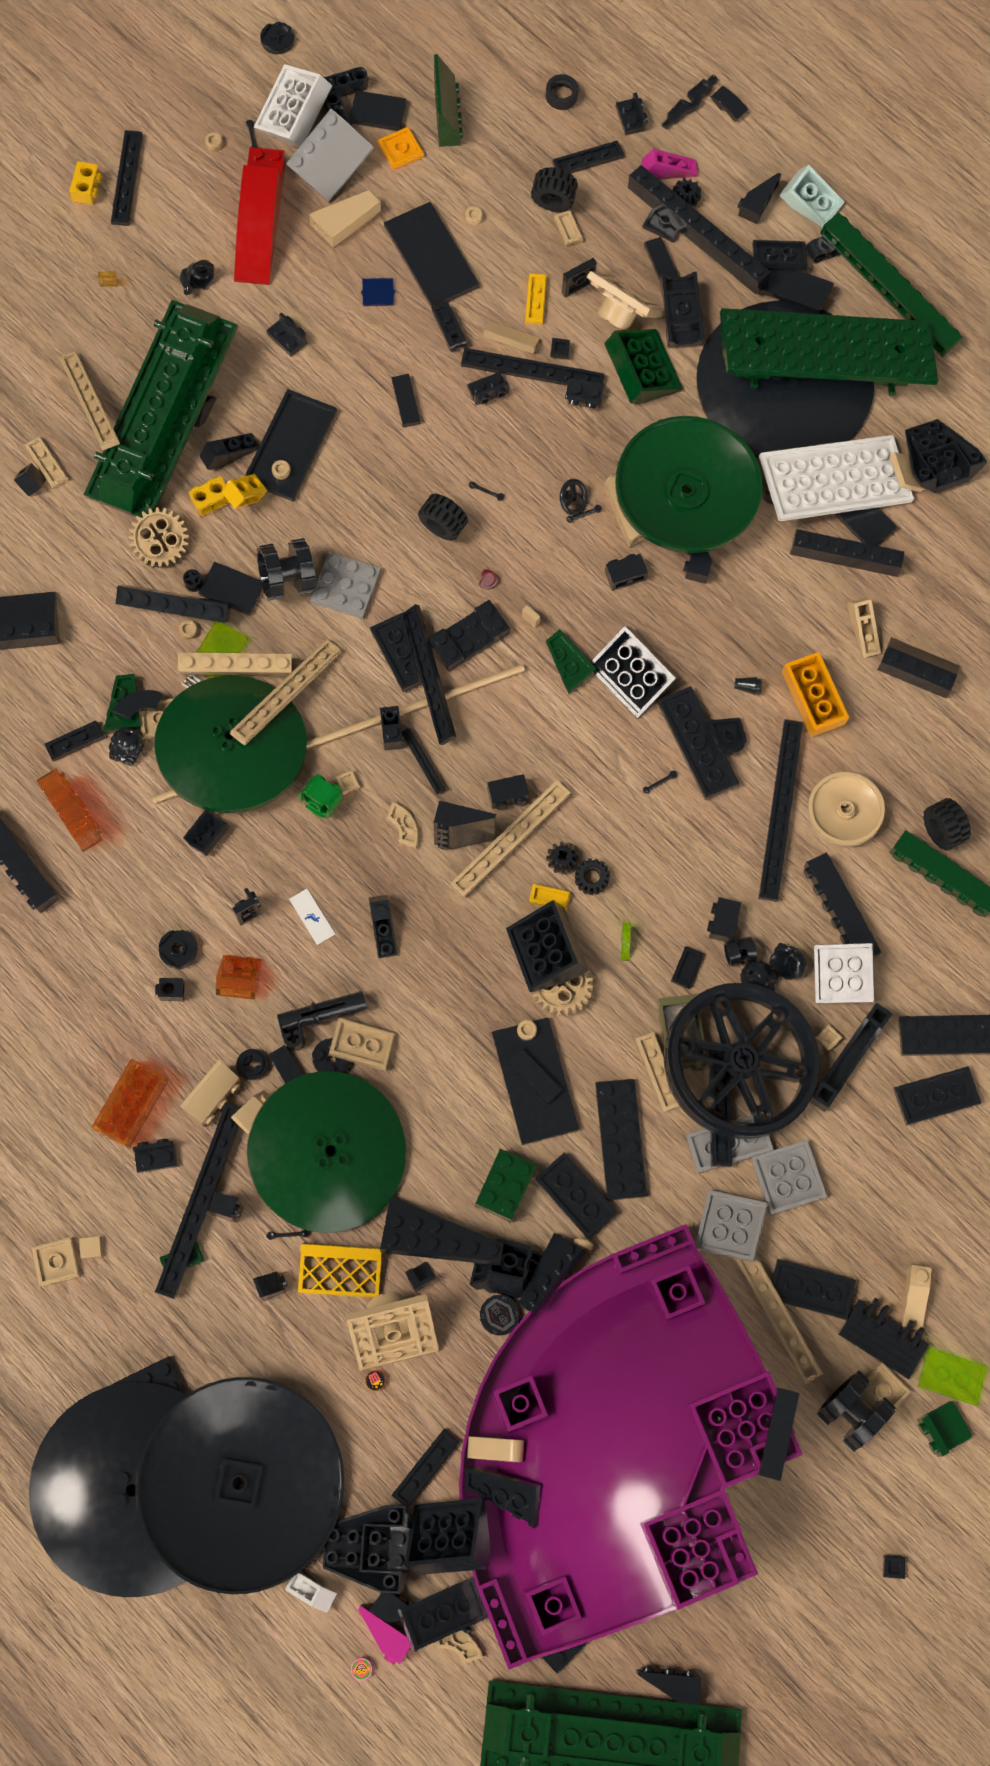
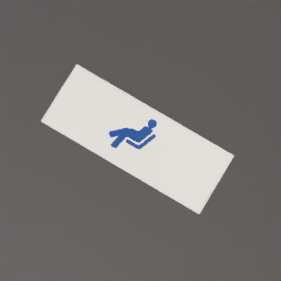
[289,889,335,945]

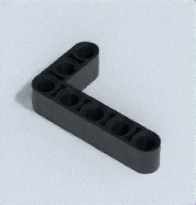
[323,67,368,127]

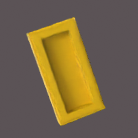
[529,884,570,911]

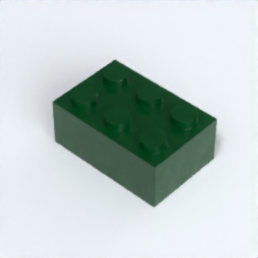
[475,1149,536,1223]

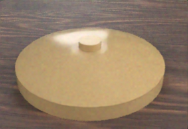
[808,772,885,846]

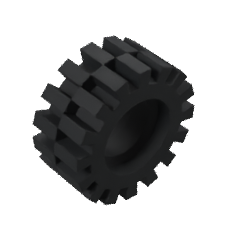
[575,858,610,895]

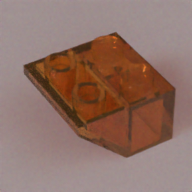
[216,955,262,999]

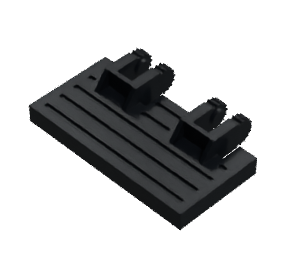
[838,1298,929,1379]

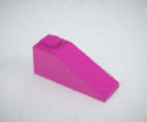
[641,148,698,179]
[358,1605,411,1665]

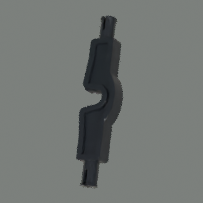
[661,74,717,129]

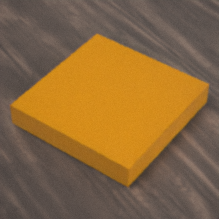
[377,127,424,170]

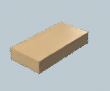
[554,210,583,247]

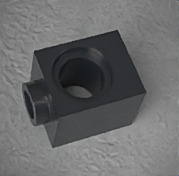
[155,978,185,1002]

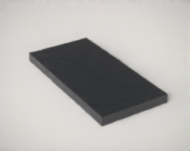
[384,202,479,307]
[245,389,337,502]
[492,1017,579,1146]

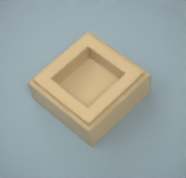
[522,605,540,628]
[335,770,360,795]
[815,1024,843,1052]
[79,1236,102,1259]

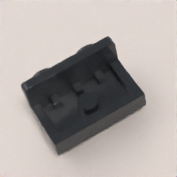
[183,810,230,856]

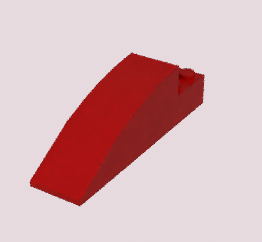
[234,147,286,285]

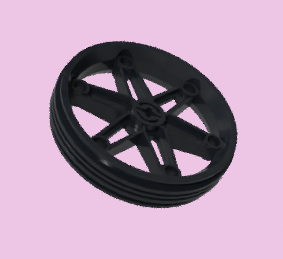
[664,983,820,1139]

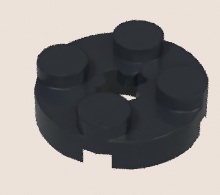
[159,930,198,970]
[312,1038,351,1073]

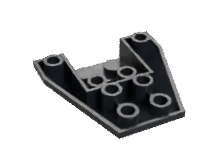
[905,419,987,493]
[323,1505,411,1594]

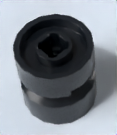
[724,936,757,966]

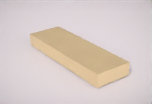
[24,436,68,489]

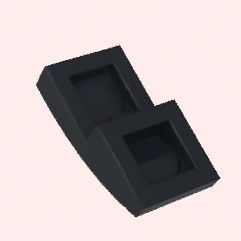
[710,86,748,122]

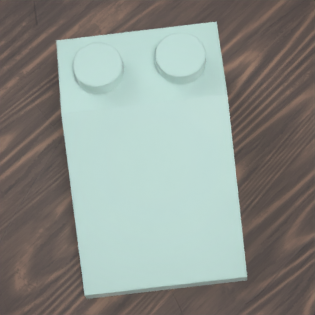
[779,165,844,228]

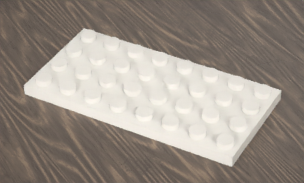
[759,435,914,522]

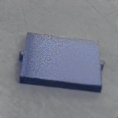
[361,278,395,306]

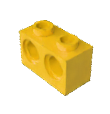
[69,161,102,205]
[222,474,267,509]
[188,476,230,517]

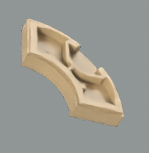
[386,801,418,849]
[435,1630,483,1664]

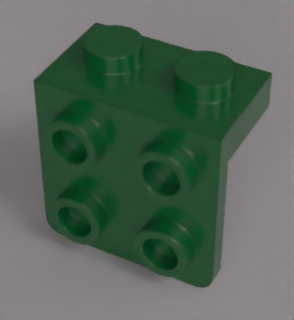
[916,1401,972,1457]

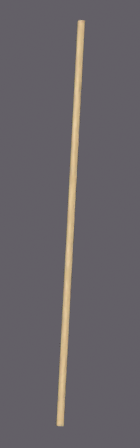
[152,664,525,804]

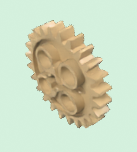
[128,507,189,568]
[531,971,593,1017]

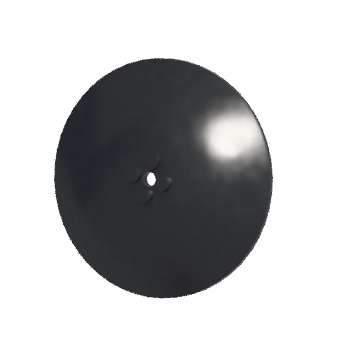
[696,301,874,458]
[135,1377,344,1594]
[29,1382,239,1597]

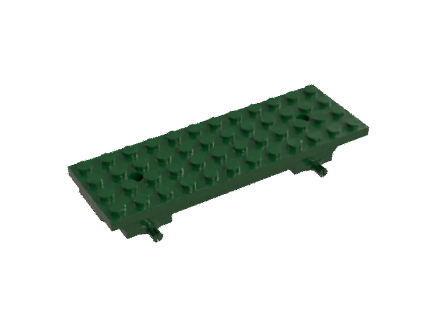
[83,300,238,518]
[720,308,939,396]
[480,1680,742,1766]

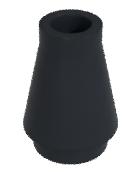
[734,677,762,695]

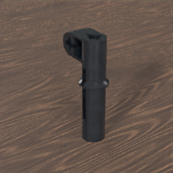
[277,991,367,1051]

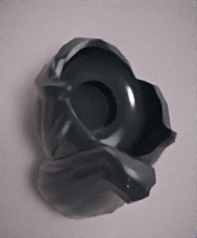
[180,260,214,295]

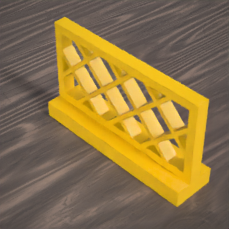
[298,1243,382,1298]

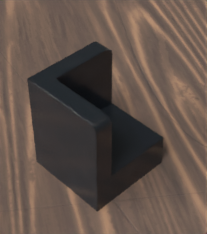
[14,463,46,496]
[405,1262,436,1291]

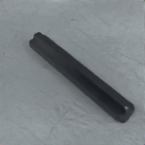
[402,728,445,794]

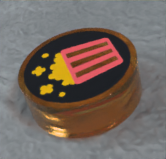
[365,1370,386,1391]

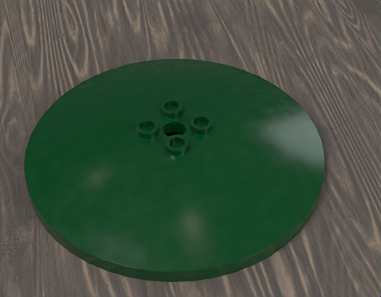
[615,416,762,553]
[154,675,307,813]
[247,1071,406,1233]

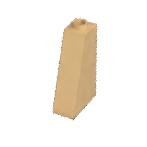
[309,190,381,248]
[604,474,644,548]

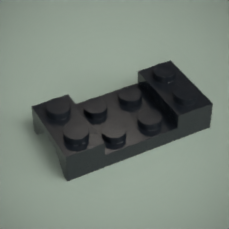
[660,272,704,348]
[429,599,510,672]

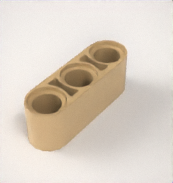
[467,1436,524,1462]

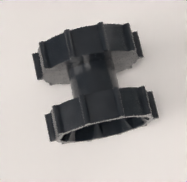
[257,538,316,601]
[817,1370,896,1452]

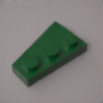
[546,629,596,695]
[103,674,141,733]

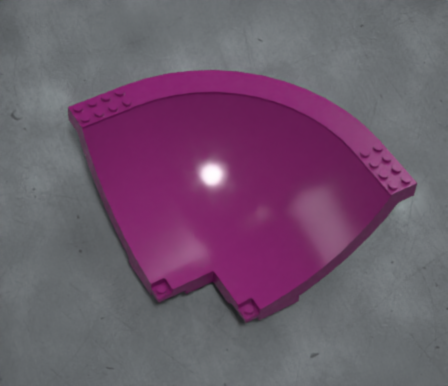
[459,1224,803,1670]

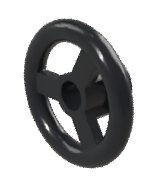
[559,479,588,516]

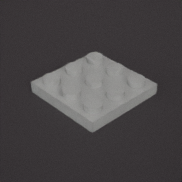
[310,552,381,619]
[750,1140,827,1215]
[695,1190,768,1262]

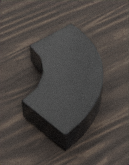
[113,690,163,720]

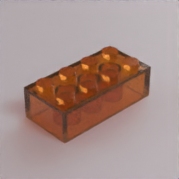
[36,768,102,852]
[91,1058,169,1150]

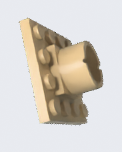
[587,271,665,330]
[345,1292,439,1371]

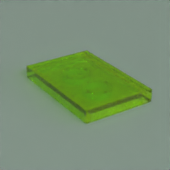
[196,621,249,679]
[917,1347,988,1406]

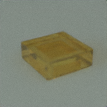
[98,271,118,287]

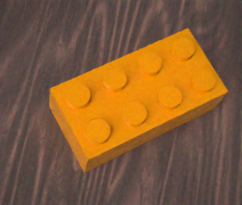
[782,652,849,738]

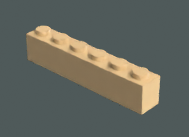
[178,653,292,676]

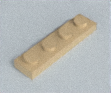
[635,1032,680,1113]

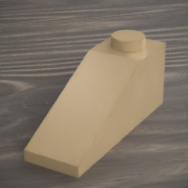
[847,597,881,658]
[901,1265,932,1330]

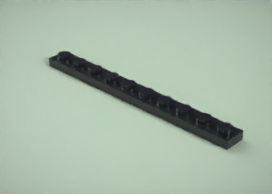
[758,719,803,902]
[155,1102,241,1300]

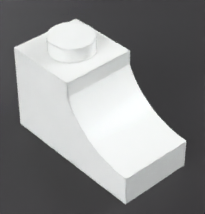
[285,1572,337,1613]

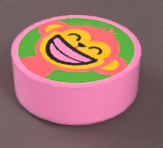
[351,1658,372,1681]

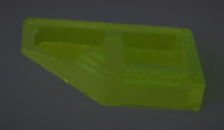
[621,922,631,961]

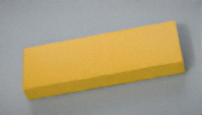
[525,273,547,325]

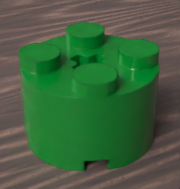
[298,774,343,819]

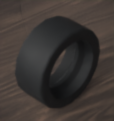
[545,74,578,110]

